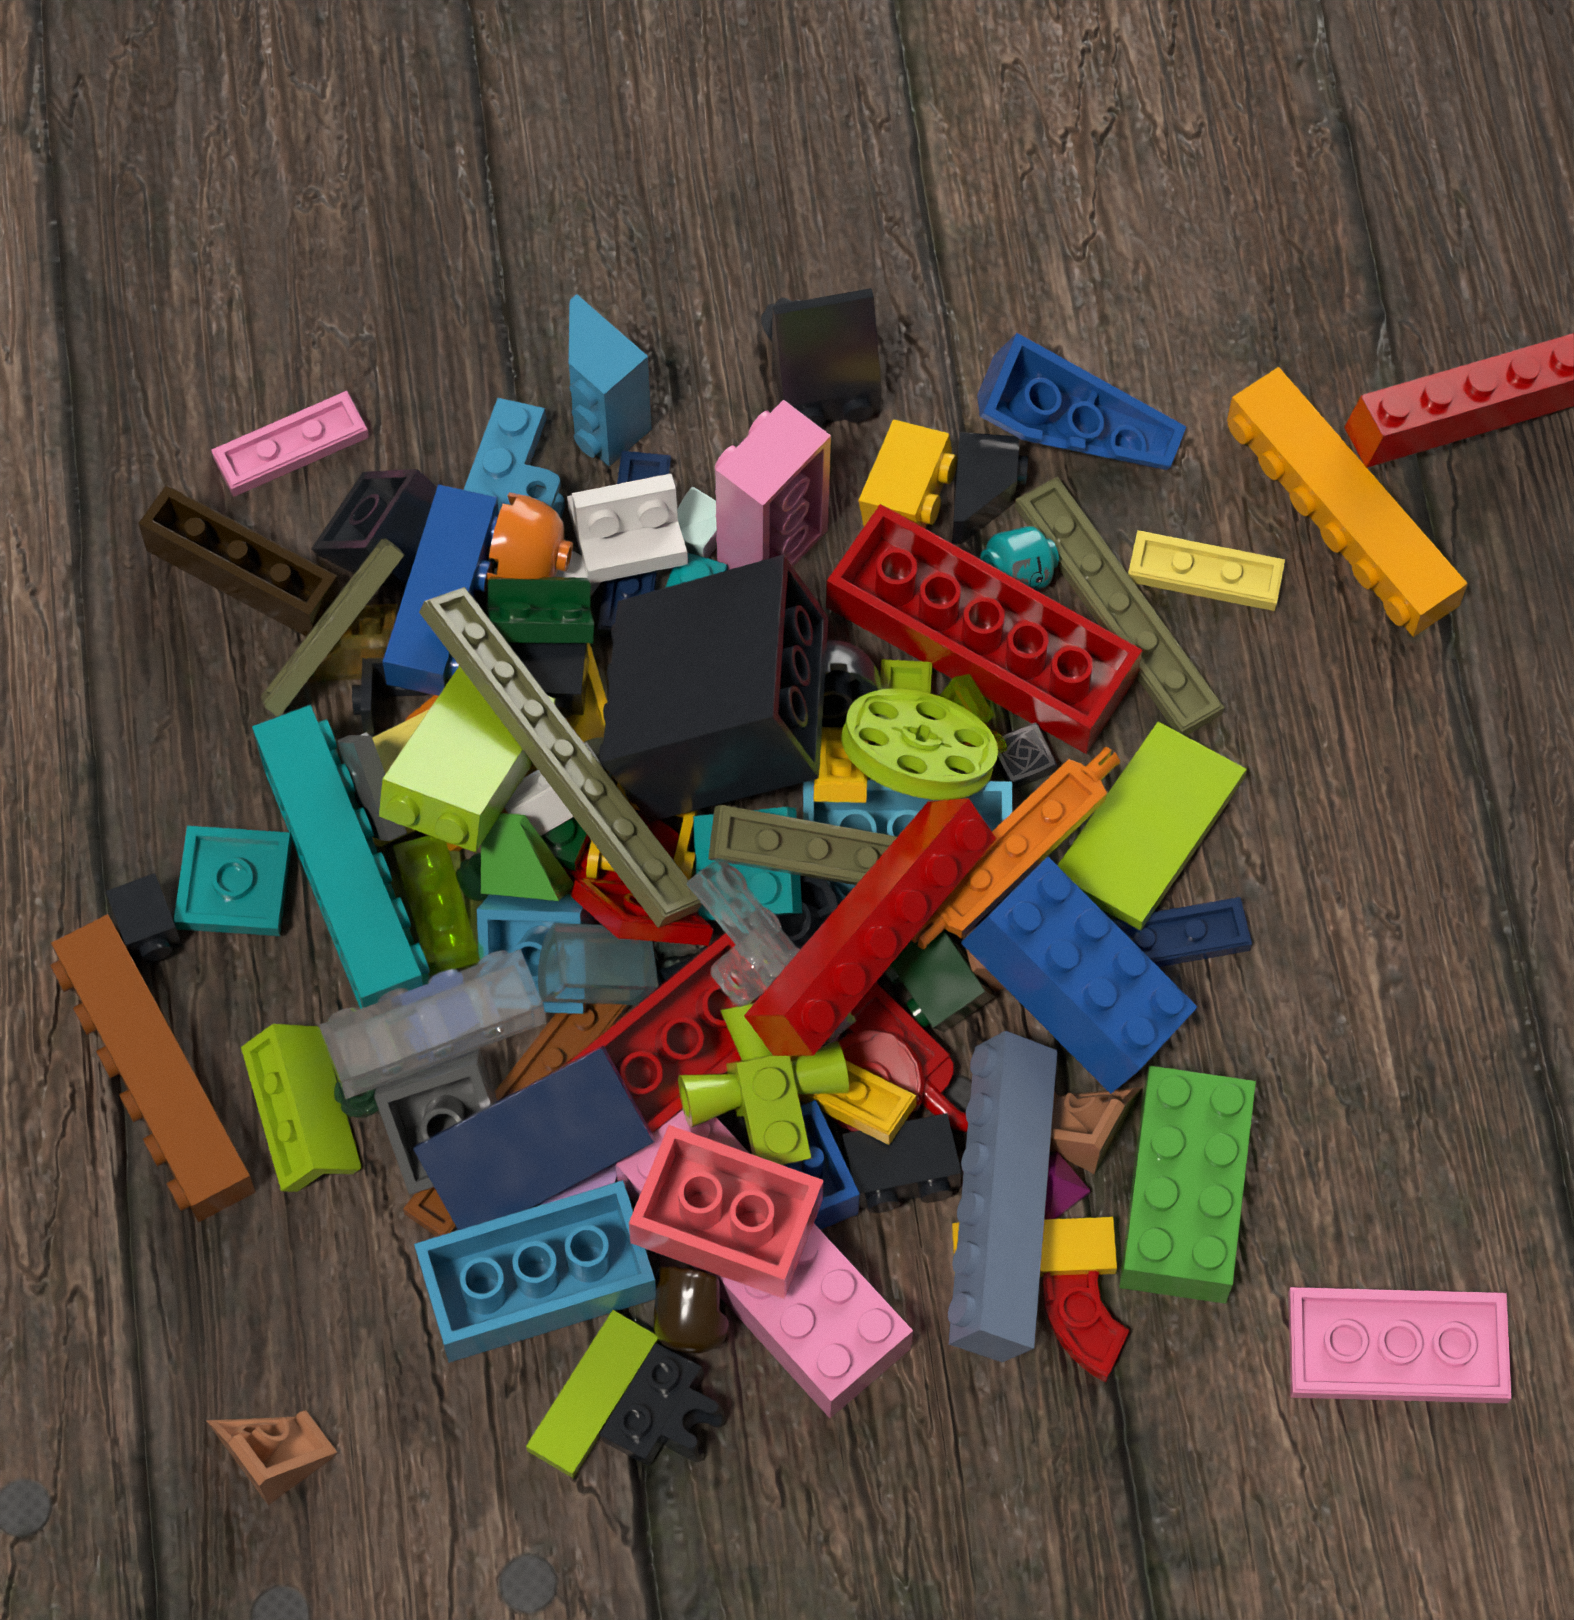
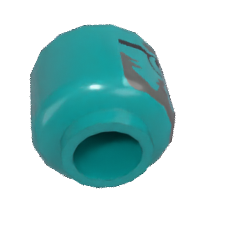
[980,526,1059,591]

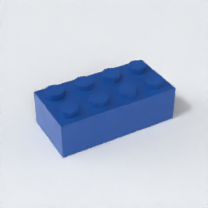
[961,857,1197,1094]

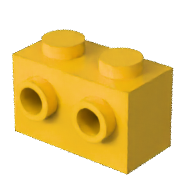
[858,419,958,528]

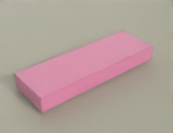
[211,391,369,497]

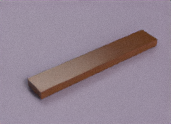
[403,964,637,1237]

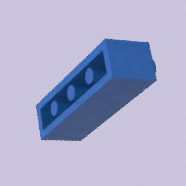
[383,484,499,696]

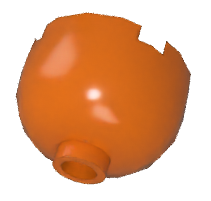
[487,492,573,588]

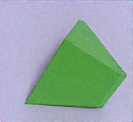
[481,813,574,901]

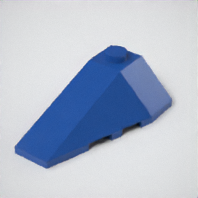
[977,333,1186,470]

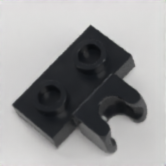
[599,1343,725,1466]

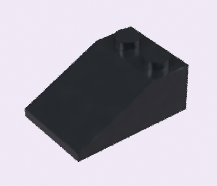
[772,288,882,427]

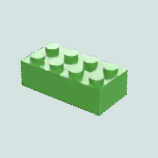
[1119,1066,1256,1304]

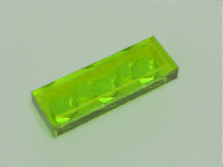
[393,835,481,976]

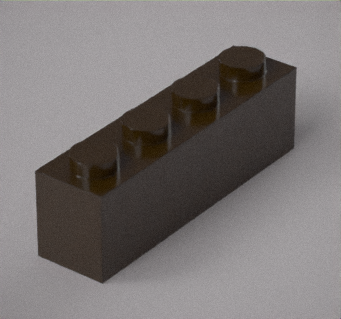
[138,485,340,637]

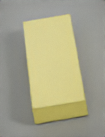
[1128,530,1285,611]

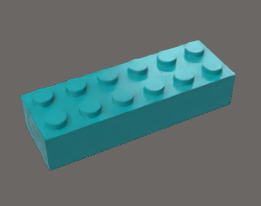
[252,705,434,1035]

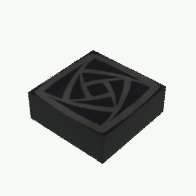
[995,722,1058,790]

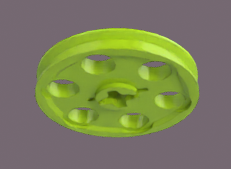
[841,689,998,800]

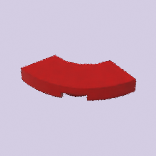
[1042,1271,1129,1382]

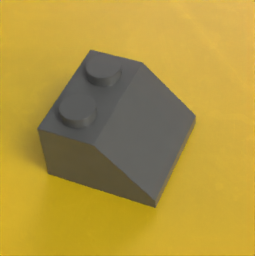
[374,1048,497,1195]

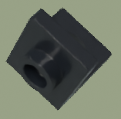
[352,657,427,737]

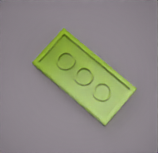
[1057,722,1247,931]

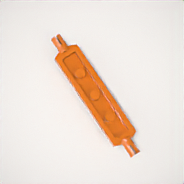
[912,747,1120,949]

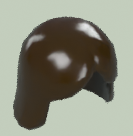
[653,1266,729,1354]

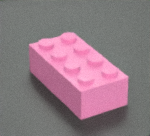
[715,400,831,570]

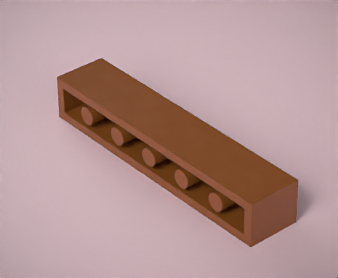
[49,914,256,1223]

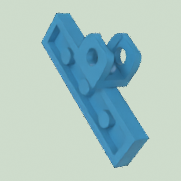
[464,398,565,567]

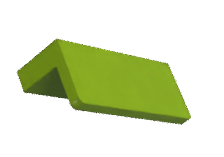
[241,1024,361,1192]

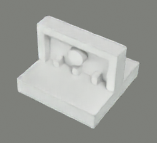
[567,474,688,584]

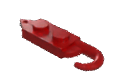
[840,982,968,1132]

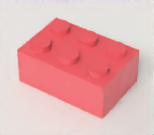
[629,1125,823,1299]

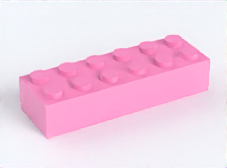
[616,1109,913,1418]

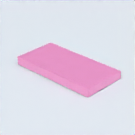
[1288,1287,1511,1403]

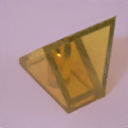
[307,604,398,681]

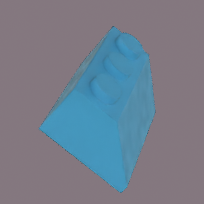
[569,294,652,467]

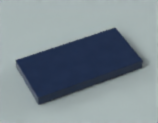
[413,1045,655,1230]

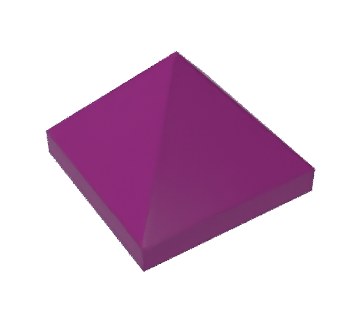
[1044,1151,1090,1219]

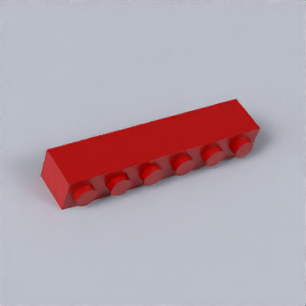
[1344,333,1574,468]
[744,798,996,1056]

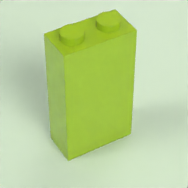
[379,666,555,853]

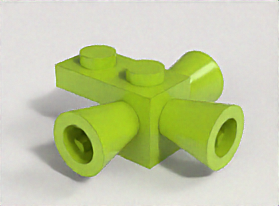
[678,1003,849,1165]

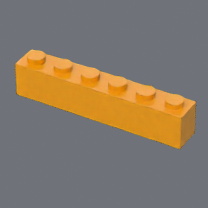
[1227,367,1468,637]

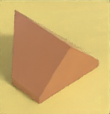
[1050,1087,1143,1174]
[206,1410,337,1505]

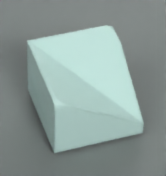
[677,487,717,558]

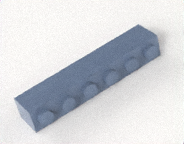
[948,1030,1057,1362]

